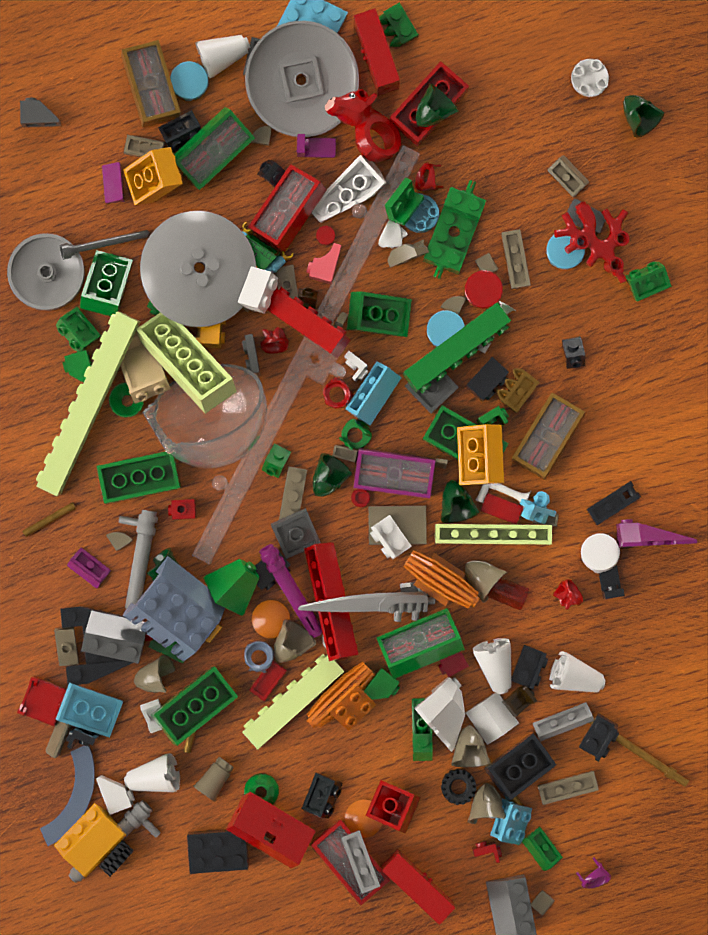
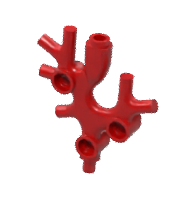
[554,201,630,284]

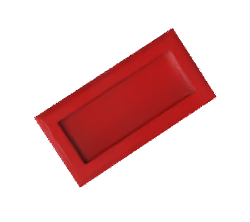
[480,493,523,525]
[249,660,287,701]

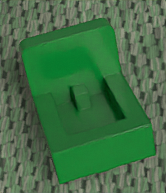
[262,444,291,478]

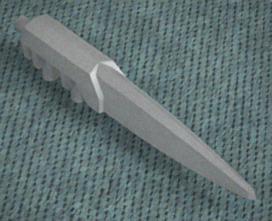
[298,591,435,622]

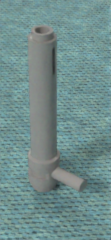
[119,510,158,609]
[69,800,161,883]

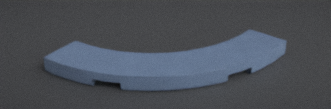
[40,746,95,846]

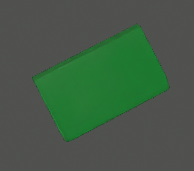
[522,827,563,871]

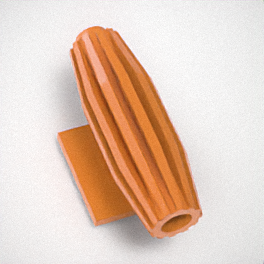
[403,550,480,608]
[306,661,377,731]

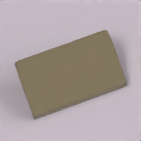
[547,155,589,197]
[45,721,71,758]

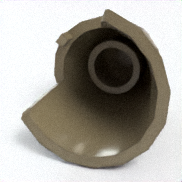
[465,560,508,603]
[274,619,316,663]
[134,655,176,693]
[451,725,491,767]
[467,783,506,824]

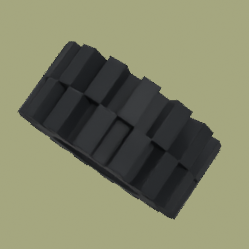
[441,769,476,805]
[99,840,134,877]

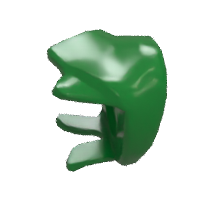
[339,418,372,450]

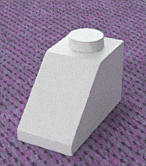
[96,775,135,815]

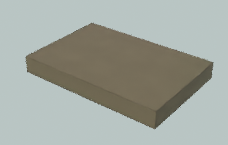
[368,506,427,545]

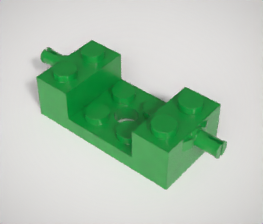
[423,180,486,279]

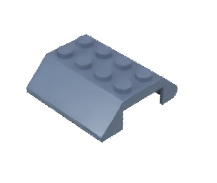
[123,556,225,661]

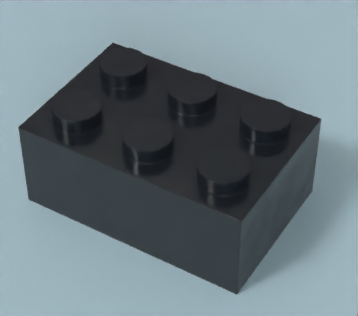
[484,733,557,800]
[187,829,249,874]

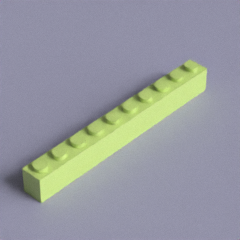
[36,312,140,496]

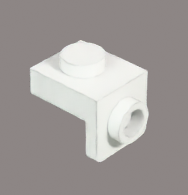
[140,699,162,733]

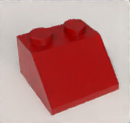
[365,780,421,833]

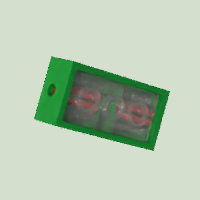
[174,107,255,190]
[376,608,465,679]

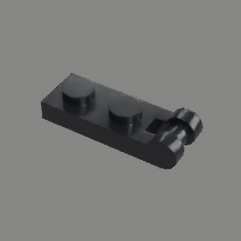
[586,481,641,525]

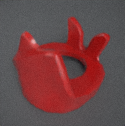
[415,162,444,191]
[260,327,289,354]
[323,377,354,409]
[553,579,583,610]

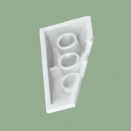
[312,155,386,223]

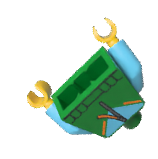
[242,222,293,273]

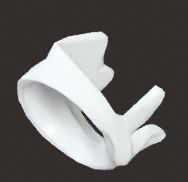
[378,220,408,249]

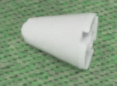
[195,35,251,78]
[473,638,511,694]
[549,651,606,692]
[124,753,180,792]

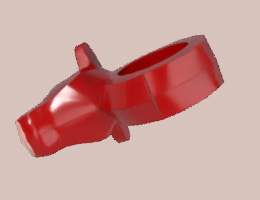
[325,89,401,163]

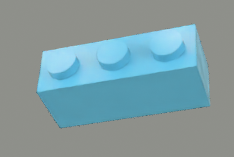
[346,361,402,425]

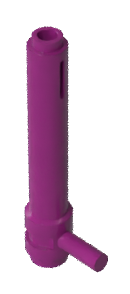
[259,544,322,638]

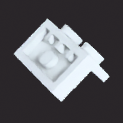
[344,351,368,382]
[370,515,412,560]

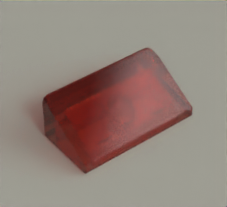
[487,577,529,610]

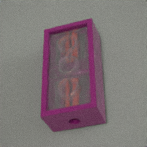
[354,448,435,498]

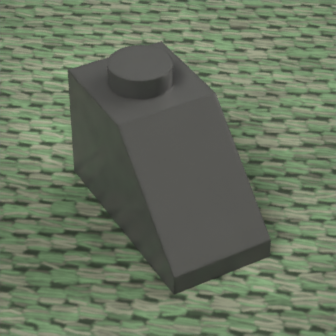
[20,98,61,127]

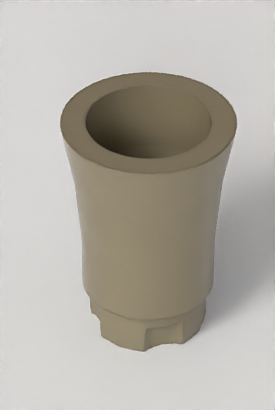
[193,757,234,802]

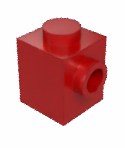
[168,499,197,520]

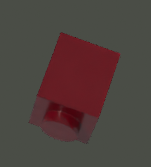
[438,651,469,677]

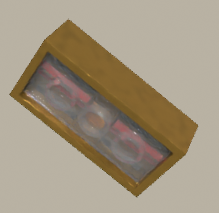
[121,40,180,128]
[512,393,585,480]

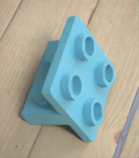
[490,798,532,845]

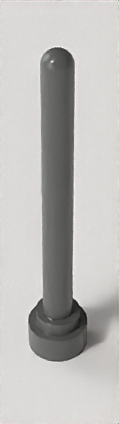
[60,230,150,260]

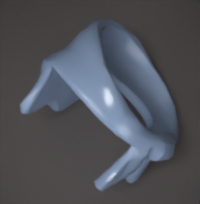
[244,641,274,673]

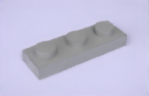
[533,702,594,742]
[341,830,380,893]

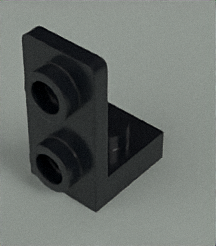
[598,564,625,599]

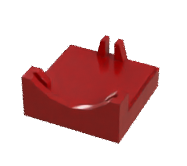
[17,676,67,726]

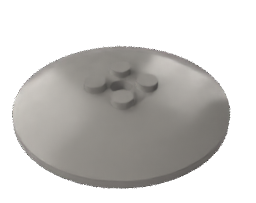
[245,21,359,137]
[140,211,256,327]

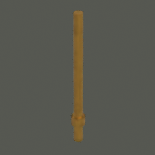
[589,717,689,787]

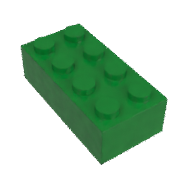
[422,405,509,460]
[97,450,182,504]
[151,666,238,746]

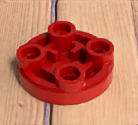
[464,270,503,309]

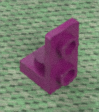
[297,134,336,158]

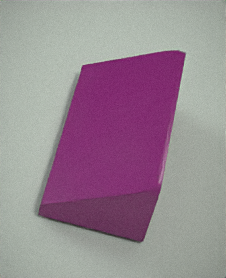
[102,162,124,204]
[67,548,111,588]

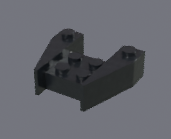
[60,606,133,685]

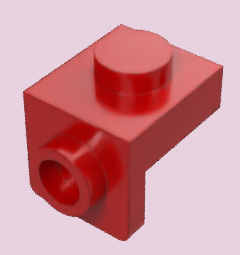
[472,841,502,864]

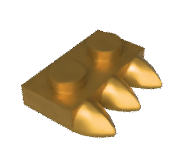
[497,368,539,413]

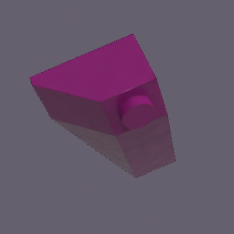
[616,519,697,547]

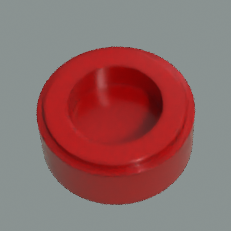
[316,226,335,246]
[351,489,370,508]

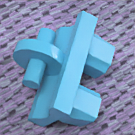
[520,491,557,524]

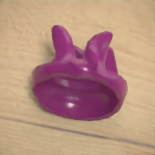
[576,857,611,889]

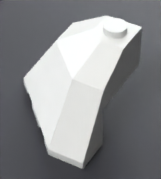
[415,677,465,752]

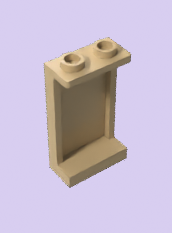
[120,331,171,403]

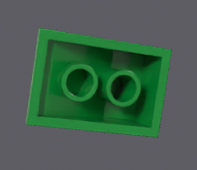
[80,250,133,316]
[347,291,412,337]

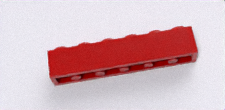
[266,287,351,359]
[304,542,359,662]

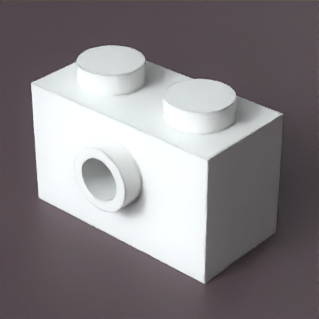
[238,266,278,314]

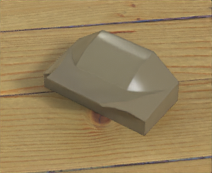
[387,240,429,268]

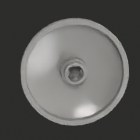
[7,233,85,311]

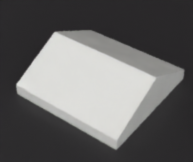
[466,692,519,745]

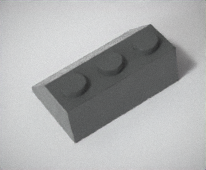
[81,610,147,664]
[486,874,537,935]

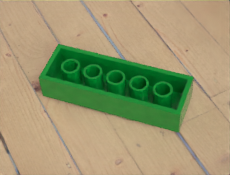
[403,302,511,393]

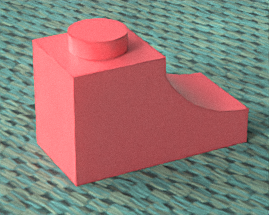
[307,243,341,284]

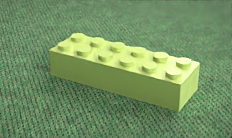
[136,313,237,414]

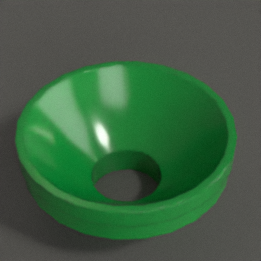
[109,383,144,418]
[244,773,279,805]

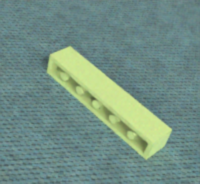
[435,524,552,545]
[242,654,344,749]

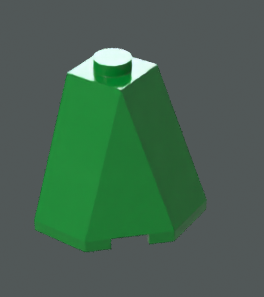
[203,559,259,616]

